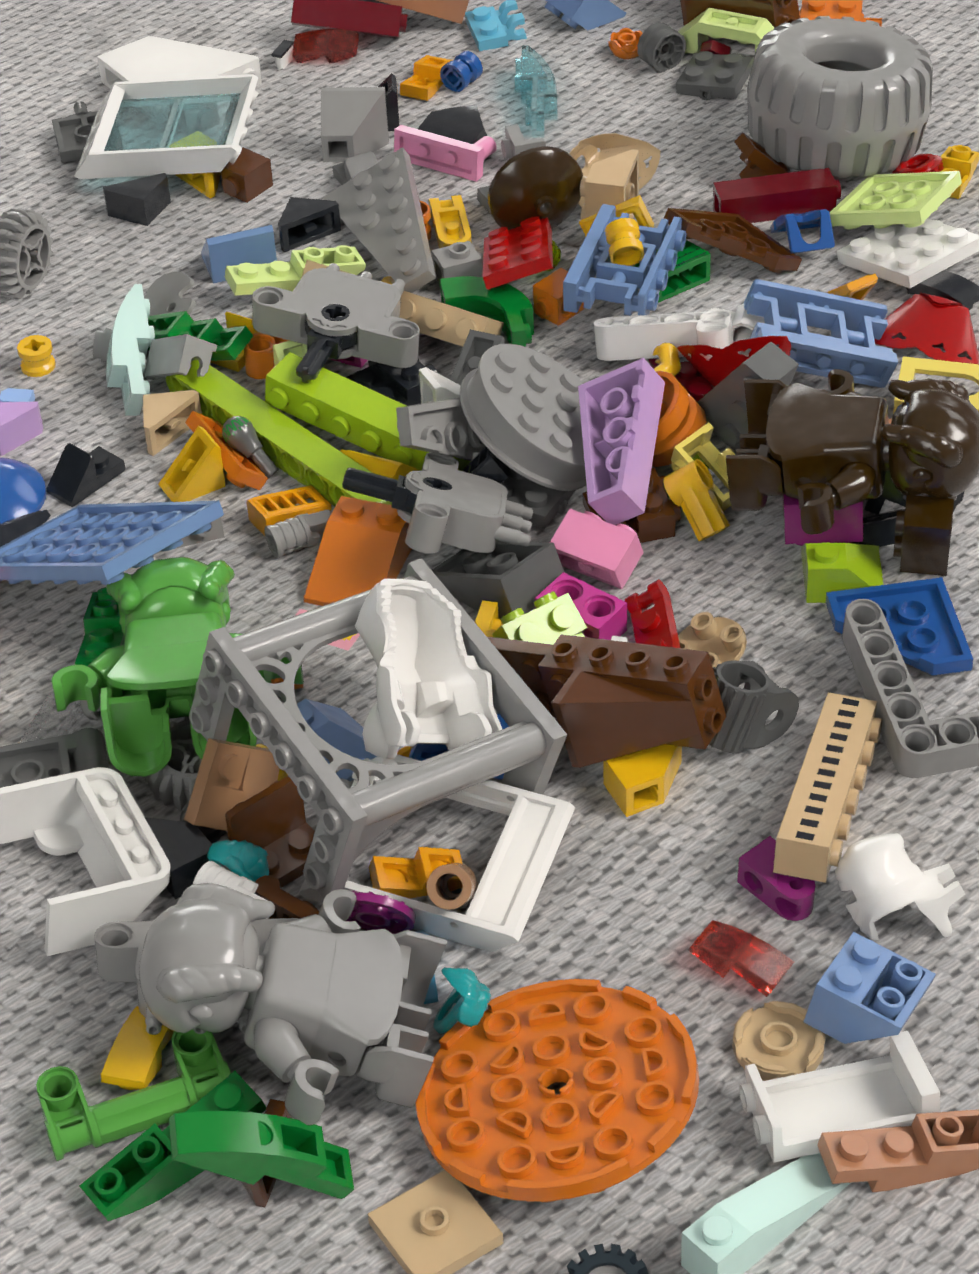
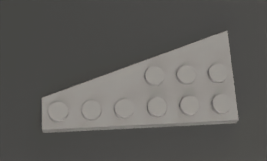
[322,147,436,293]

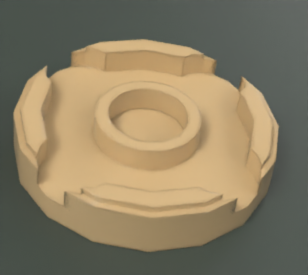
[732,1001,825,1081]

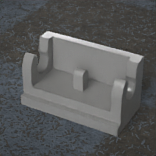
[144,334,217,380]

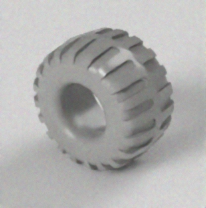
[747,16,933,178]

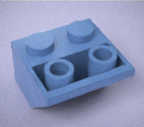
[803,931,936,1044]

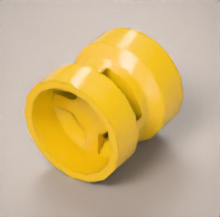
[605,218,645,266]

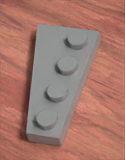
[396,398,485,461]

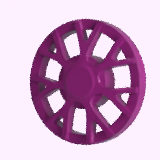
[346,891,416,934]

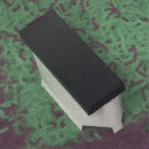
[271,40,294,70]

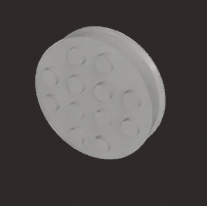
[459,344,587,491]

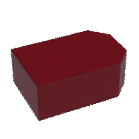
[700,40,732,55]

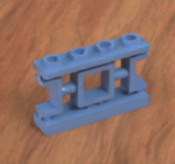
[563,204,686,316]
[744,279,898,388]

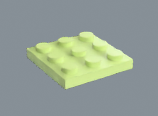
[830,171,962,230]

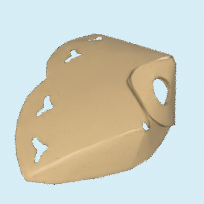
[569,133,660,207]

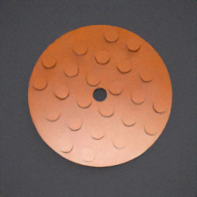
[416,979,699,1202]

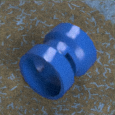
[440,51,483,92]

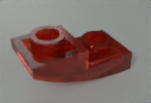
[292,29,359,64]
[688,920,794,997]

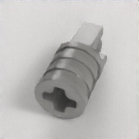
[264,510,331,559]

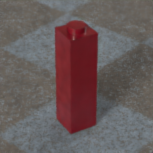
[291,0,408,39]
[713,167,841,223]

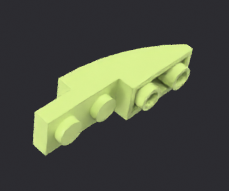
[225,245,366,296]

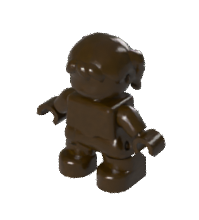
[726,369,979,535]

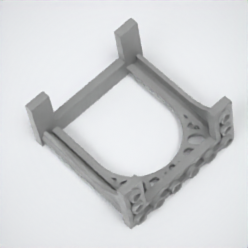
[189,558,567,900]

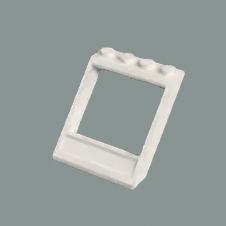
[298,754,575,952]

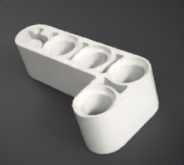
[594,311,733,361]

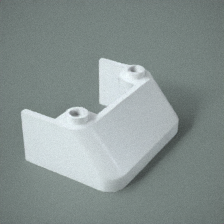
[0,767,170,956]

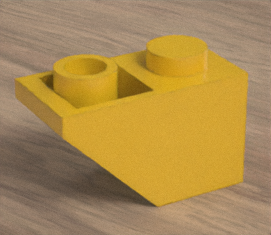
[603,744,682,817]

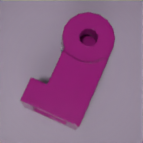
[737,836,816,921]

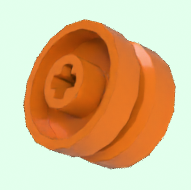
[652,371,706,467]

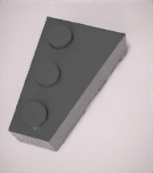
[697,342,799,451]

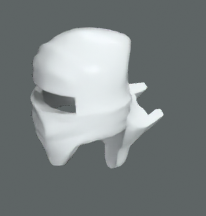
[835,833,965,941]

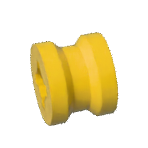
[17,335,56,377]

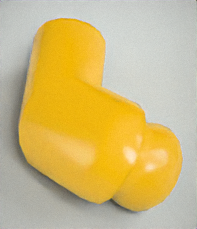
[653,342,681,376]

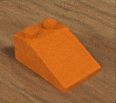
[304,496,412,606]

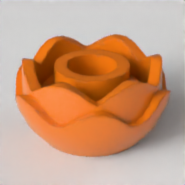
[608,28,643,59]

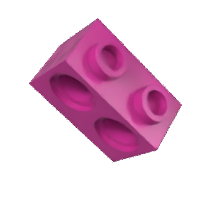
[535,572,627,640]

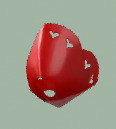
[874,293,979,364]
[676,336,791,387]

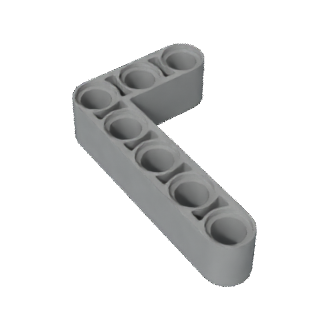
[842,599,979,778]

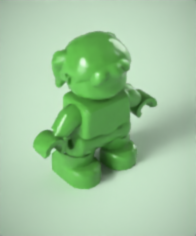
[51,557,304,777]

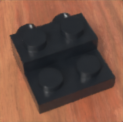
[345,358,438,406]

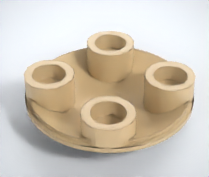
[678,612,747,667]

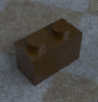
[893,495,954,576]

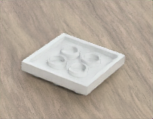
[837,218,979,288]

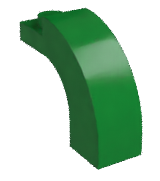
[440,276,534,347]

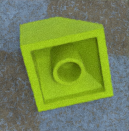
[801,542,884,603]

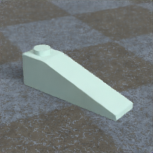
[681,1153,851,1274]

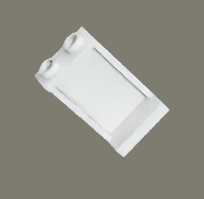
[739,1031,940,1163]

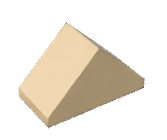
[143,390,202,456]

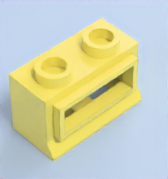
[671,422,735,512]

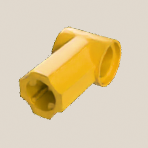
[663,459,730,541]

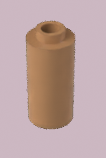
[427,863,478,910]

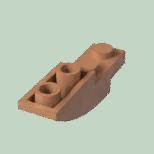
[817,1109,979,1192]

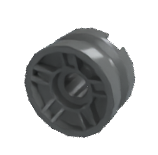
[638,22,686,72]

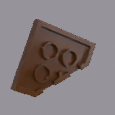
[664,208,802,273]

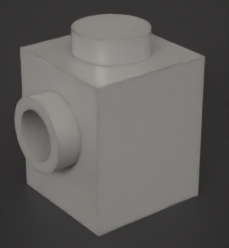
[432,241,483,287]

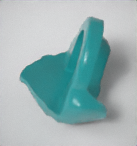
[207,840,269,882]
[433,967,491,1034]

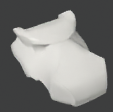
[355,579,502,759]

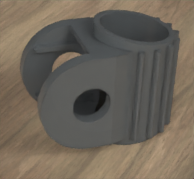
[709,660,799,754]

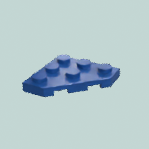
[826,577,973,676]

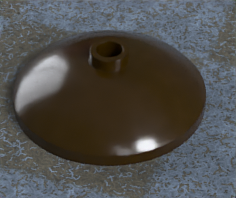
[488,146,583,230]

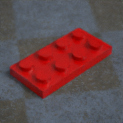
[482,216,553,289]

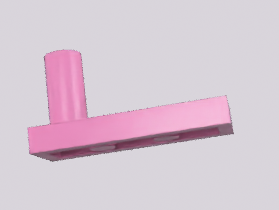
[394,125,497,182]

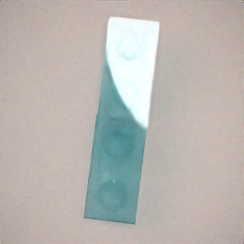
[515,45,558,137]

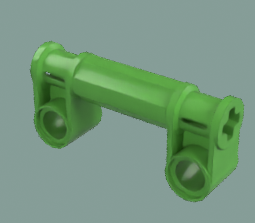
[36,1029,231,1161]

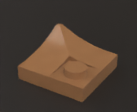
[184,738,280,831]

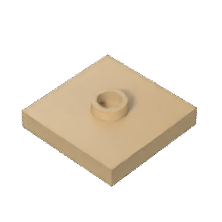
[368,1170,503,1274]

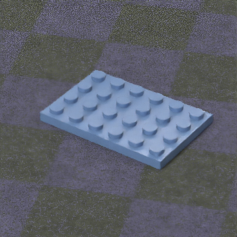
[0,500,224,585]

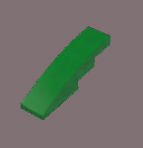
[148,311,253,361]

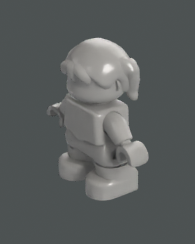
[139,883,447,1125]

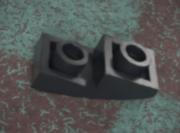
[906,270,979,310]

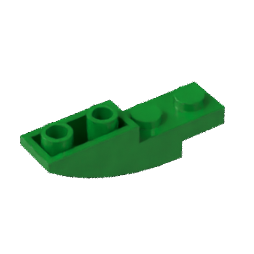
[75,587,125,666]
[79,1071,267,1221]
[169,1111,354,1199]

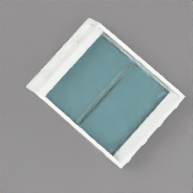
[74,74,258,179]

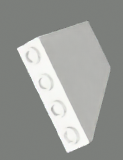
[97,36,262,127]

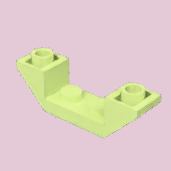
[678,8,774,54]

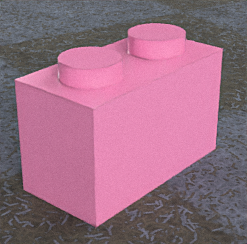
[550,509,644,589]

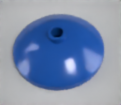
[0,458,47,523]

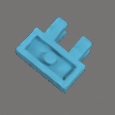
[465,0,527,51]

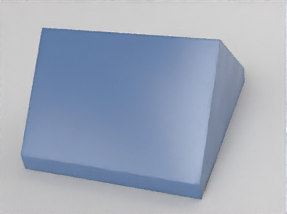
[201,225,277,283]

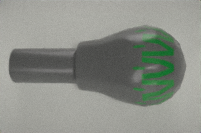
[222,416,279,478]

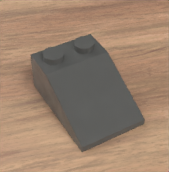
[432,541,564,619]

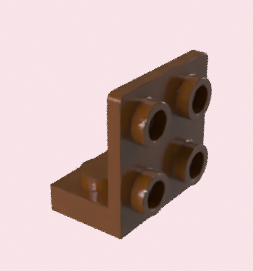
[225,776,315,888]

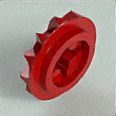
[892,154,944,174]

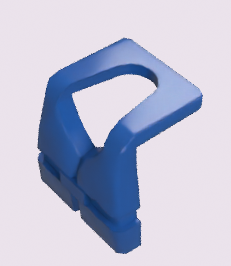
[770,209,835,254]

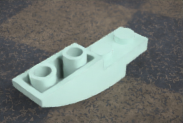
[106,284,155,416]

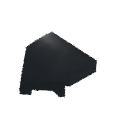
[418,105,487,144]

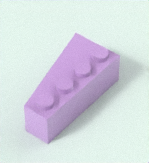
[578,358,665,525]

